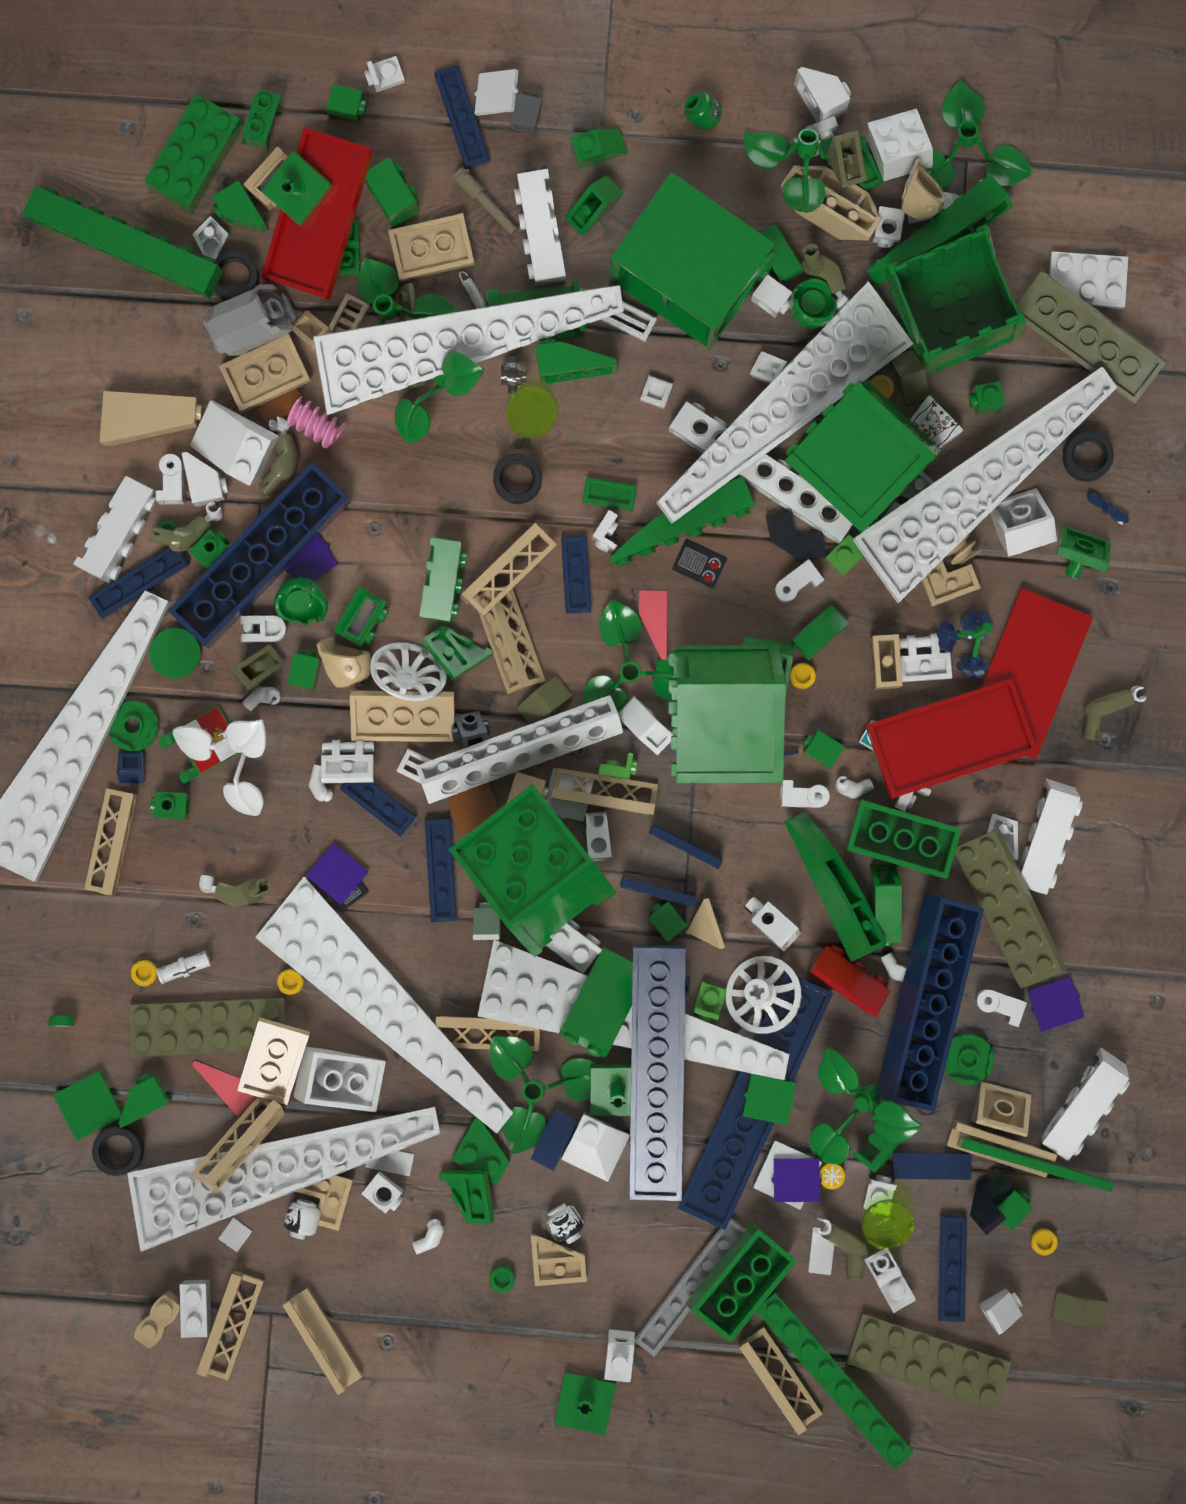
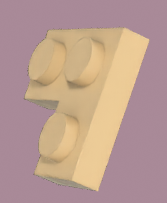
[921,560,980,607]
[295,1175,354,1231]

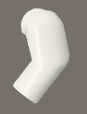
[242,686,281,711]
[309,764,333,802]
[835,776,874,799]
[880,952,907,982]
[412,1219,444,1254]

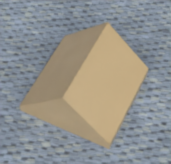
[971,1081,1031,1137]

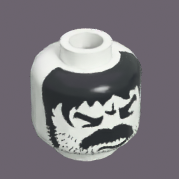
[284,1199,321,1240]
[545,1203,584,1244]

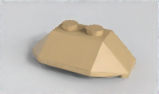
[781,165,882,240]

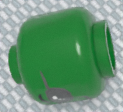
[684,91,722,130]

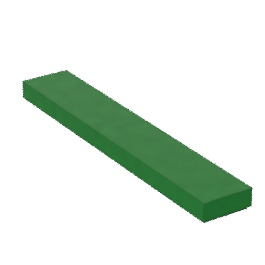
[957,1136,1114,1192]

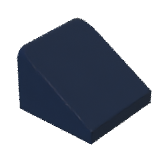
[117,751,145,784]

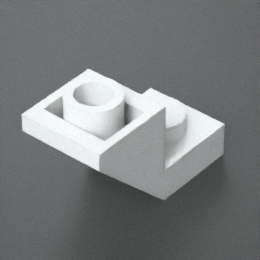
[618,696,675,755]
[865,1248,916,1313]

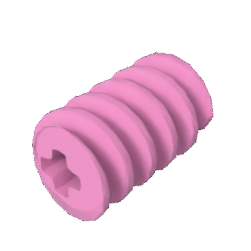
[287,396,346,449]

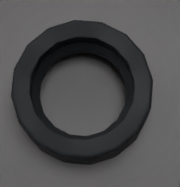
[215,251,260,300]
[1062,431,1114,482]
[493,454,542,504]
[92,1125,144,1176]

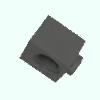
[510,92,542,135]

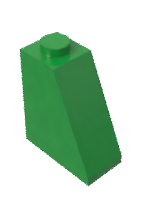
[870,865,902,946]

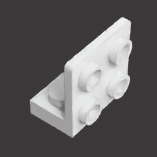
[546,920,602,974]

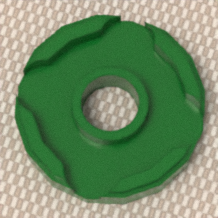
[108,700,159,752]

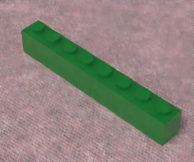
[22,186,223,299]
[757,1290,914,1470]

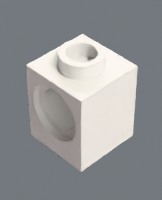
[872,206,905,248]
[751,274,792,318]
[362,1171,404,1214]

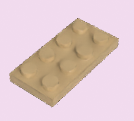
[350,690,455,742]

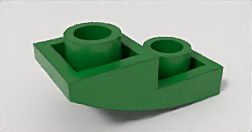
[338,220,360,276]
[760,224,803,284]
[791,605,849,661]

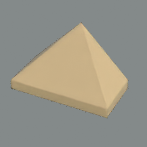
[292,310,332,355]
[687,898,725,949]

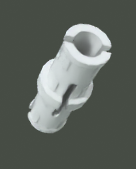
[157,950,211,984]

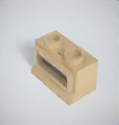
[243,146,288,211]

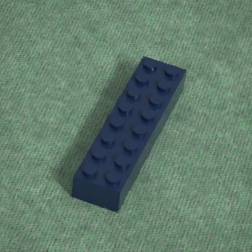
[168,462,352,649]
[875,894,984,1112]

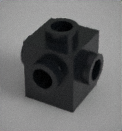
[451,711,490,749]

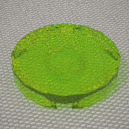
[506,387,557,439]
[861,1199,914,1250]

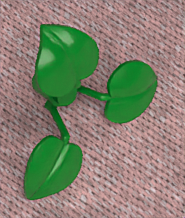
[925,81,1032,190]
[744,128,866,213]
[358,258,457,325]
[394,352,485,445]
[583,600,674,712]
[490,1036,597,1154]
[810,1047,921,1164]

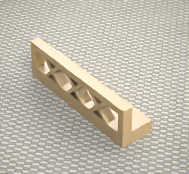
[460,523,557,617]
[474,585,545,694]
[551,768,658,815]
[84,788,138,896]
[436,1016,540,1051]
[191,1097,285,1194]
[946,1120,1057,1178]
[196,1270,264,1381]
[283,1287,363,1395]
[738,1326,822,1435]

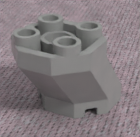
[203,284,296,356]

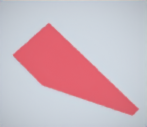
[639,590,667,659]
[192,1061,257,1117]

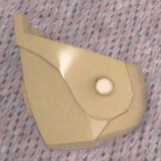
[901,157,946,219]
[317,637,371,688]

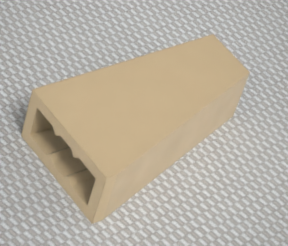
[99,391,203,447]

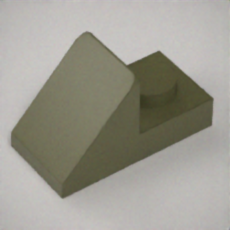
[232,644,286,690]

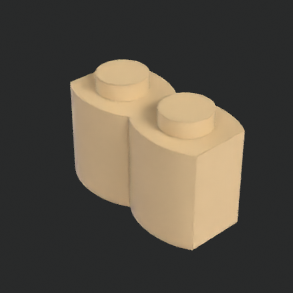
[134,1290,180,1349]

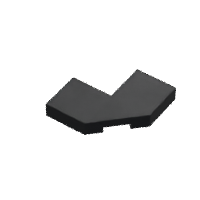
[765,511,827,562]
[970,1168,1013,1235]

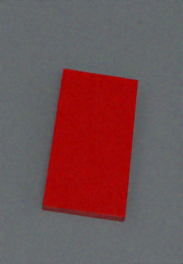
[261,127,374,300]
[981,588,1093,760]
[865,678,1038,800]

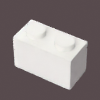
[180,1280,211,1338]

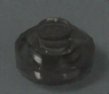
[501,356,527,394]

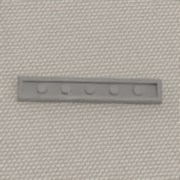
[635,1218,745,1357]

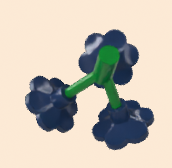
[936,609,993,678]

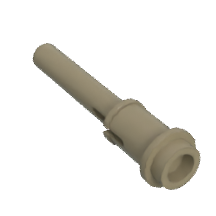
[452,167,518,235]

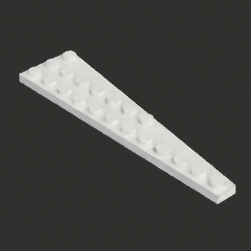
[656,281,913,524]
[313,285,624,415]
[853,367,1117,603]
[0,591,170,882]
[255,877,514,1133]
[478,940,789,1080]
[127,1107,441,1251]

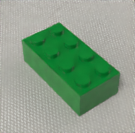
[144,94,243,214]
[844,800,962,879]
[686,1222,797,1343]

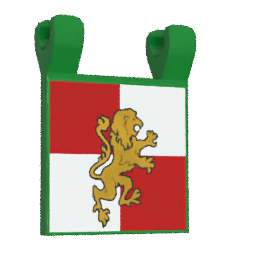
[158,706,239,785]

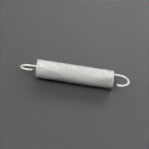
[459,272,486,309]

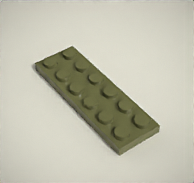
[1017,270,1167,404]
[955,828,1067,989]
[129,998,286,1057]
[846,1313,1012,1413]

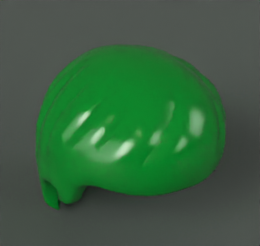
[789,278,837,329]
[274,577,328,625]

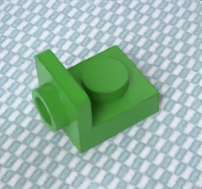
[825,534,864,576]
[599,752,637,780]
[693,982,727,1023]

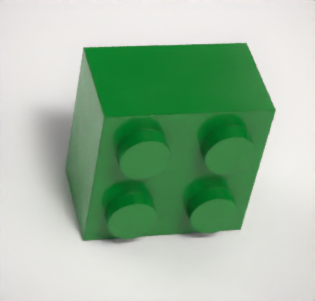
[365,158,420,229]

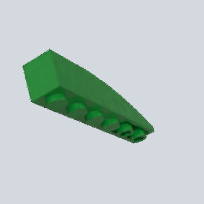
[867,174,1013,285]
[609,476,755,567]
[784,812,888,962]

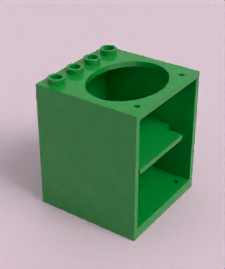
[610,172,776,350]

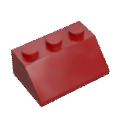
[807,944,891,1018]

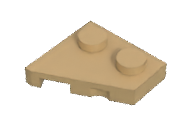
[531,1234,587,1286]

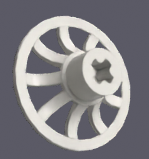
[370,643,447,701]
[726,956,802,1034]

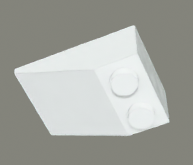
[190,400,279,486]
[294,1047,386,1112]

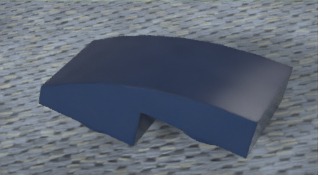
[531,1109,578,1171]

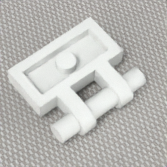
[899,633,952,682]
[321,740,374,783]

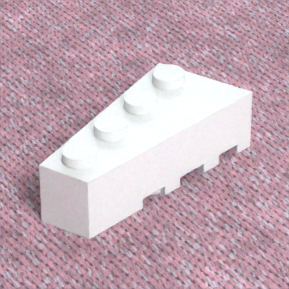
[514,169,566,286]
[73,476,157,584]
[1018,779,1083,895]
[1041,1047,1130,1161]

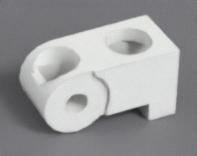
[156,454,185,505]
[775,560,824,603]
[780,780,830,808]
[586,812,612,861]
[975,989,1027,1027]

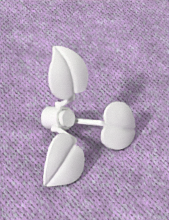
[173,719,266,816]

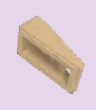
[329,293,370,333]

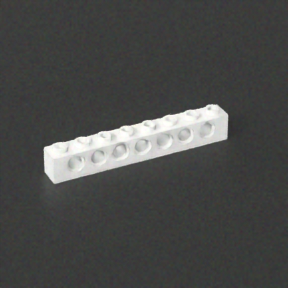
[669,401,852,545]
[415,695,623,804]

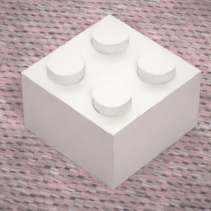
[868,108,933,181]

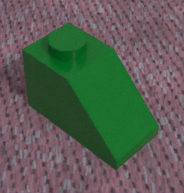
[571,129,627,169]
[565,175,624,236]
[212,180,268,232]
[119,1073,171,1128]

